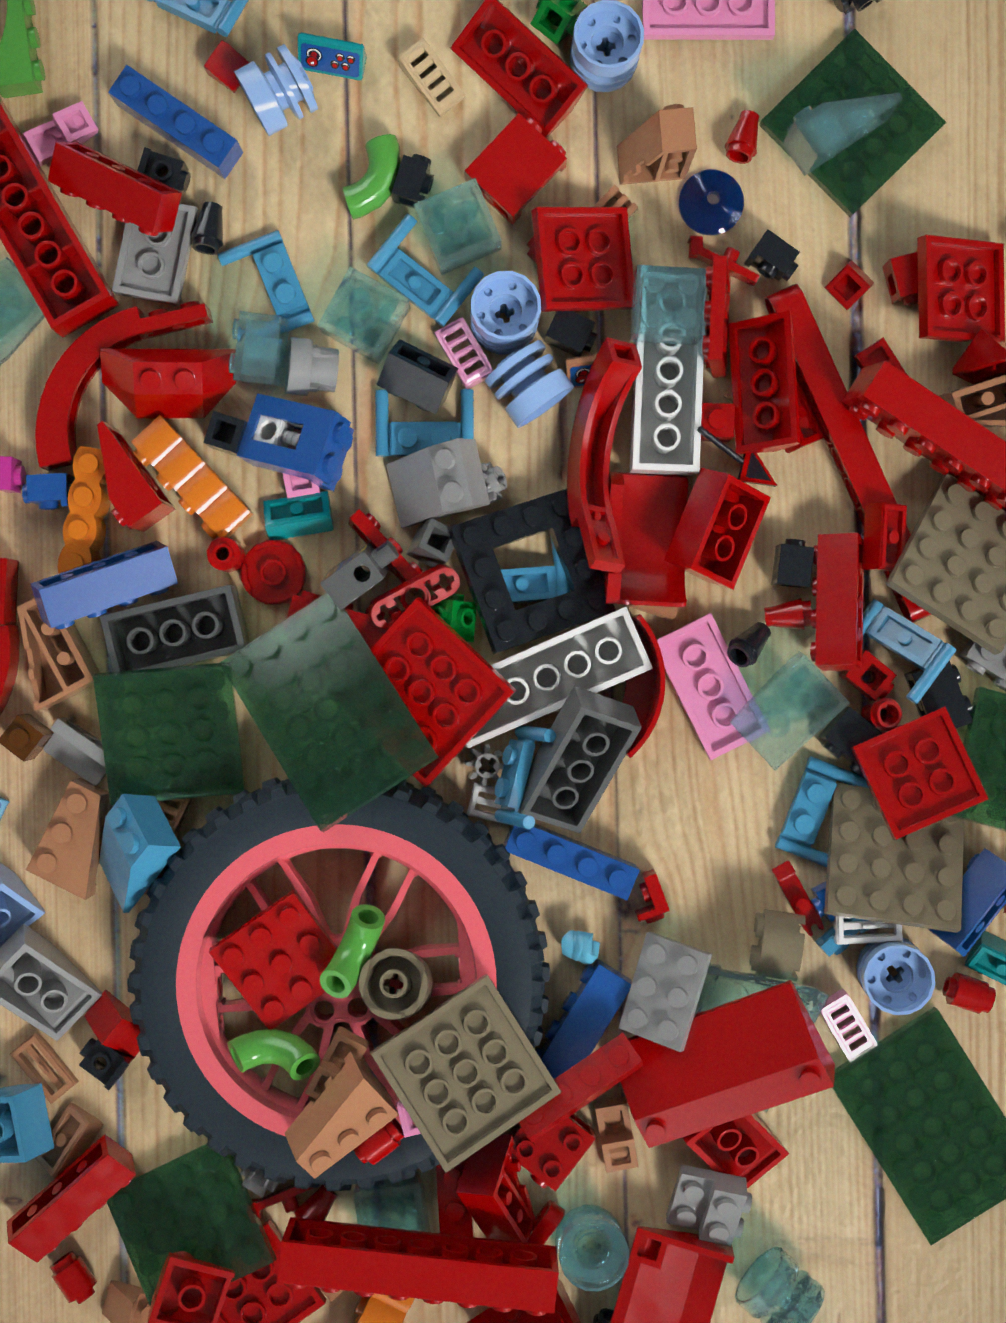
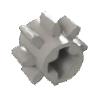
[481,462,507,503]
[464,744,504,786]
[239,1168,279,1198]

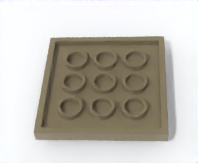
[886,474,1006,655]
[824,783,965,933]
[370,974,561,1173]

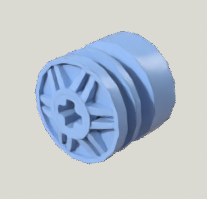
[569,0,644,92]
[234,44,318,136]
[470,271,541,355]
[485,340,574,428]
[856,938,935,1015]

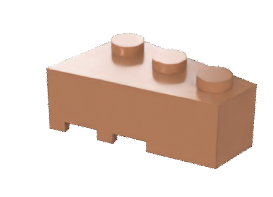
[617,104,697,185]
[939,374,1006,427]
[17,598,104,712]
[26,778,110,900]
[285,1051,399,1179]

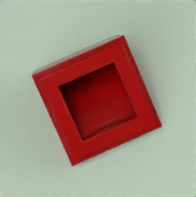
[204,40,250,93]
[824,260,874,310]

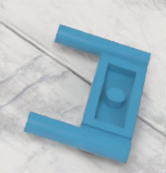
[147,0,249,37]
[366,213,484,327]
[217,230,315,345]
[375,389,474,457]
[501,535,570,603]
[863,599,957,704]
[494,725,556,829]
[775,756,869,867]

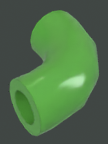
[343,134,401,220]
[320,904,385,998]
[227,1029,320,1080]

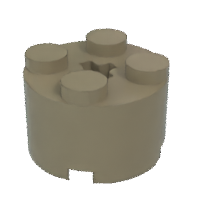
[749,909,806,982]
[359,948,433,1019]

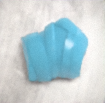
[561,930,600,965]

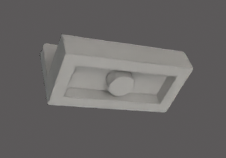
[44,717,120,786]

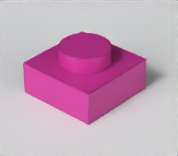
[0,456,26,493]

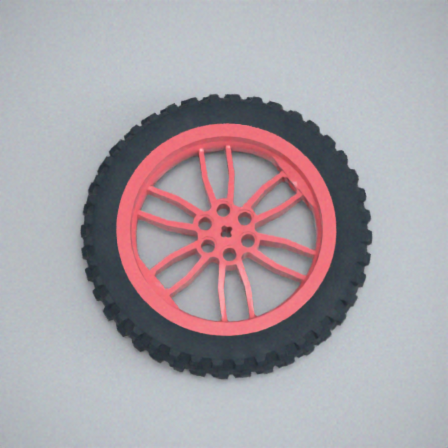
[127,767,550,1191]

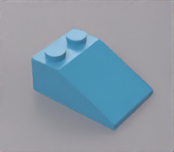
[99,794,181,913]
[0,1083,54,1163]

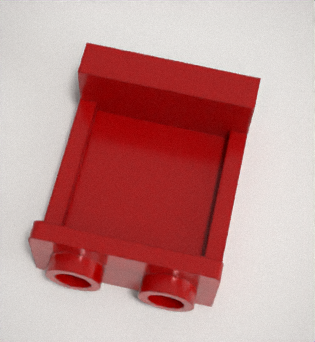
[464,113,567,225]

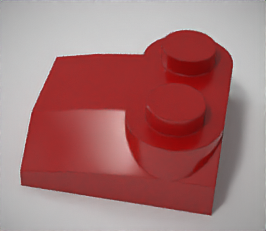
[147,1251,235,1323]

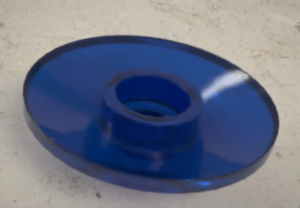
[679,169,744,236]

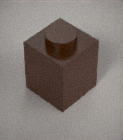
[0,714,54,762]

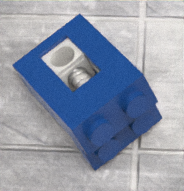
[236,393,354,492]

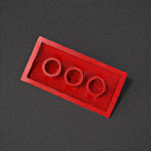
[450,0,588,138]
[728,310,800,454]

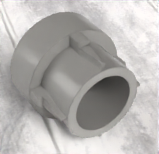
[285,337,339,396]

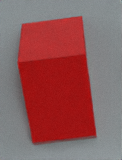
[952,329,1006,384]
[84,990,140,1057]

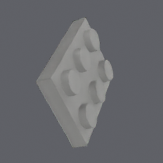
[112,204,199,307]
[619,932,712,1052]

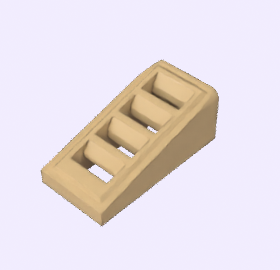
[398,38,465,117]

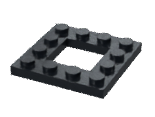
[448,489,616,654]

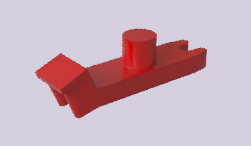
[688,235,760,286]
[771,860,824,936]
[246,1184,313,1222]

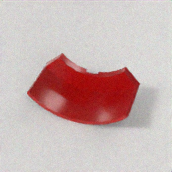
[605,472,689,607]
[621,614,665,758]

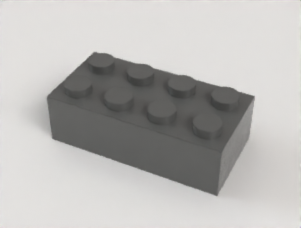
[100,585,252,681]
[520,686,642,833]

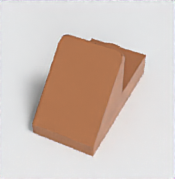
[102,1280,154,1323]

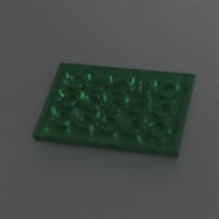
[220,593,439,832]
[832,1007,1006,1245]

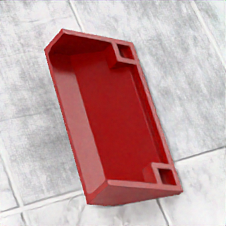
[621,980,835,1148]
[610,1226,735,1323]

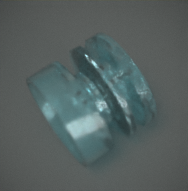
[555,1205,629,1292]
[735,1247,825,1323]

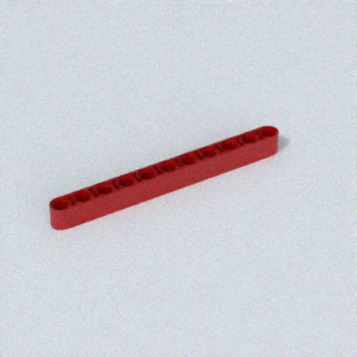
[764,284,932,623]

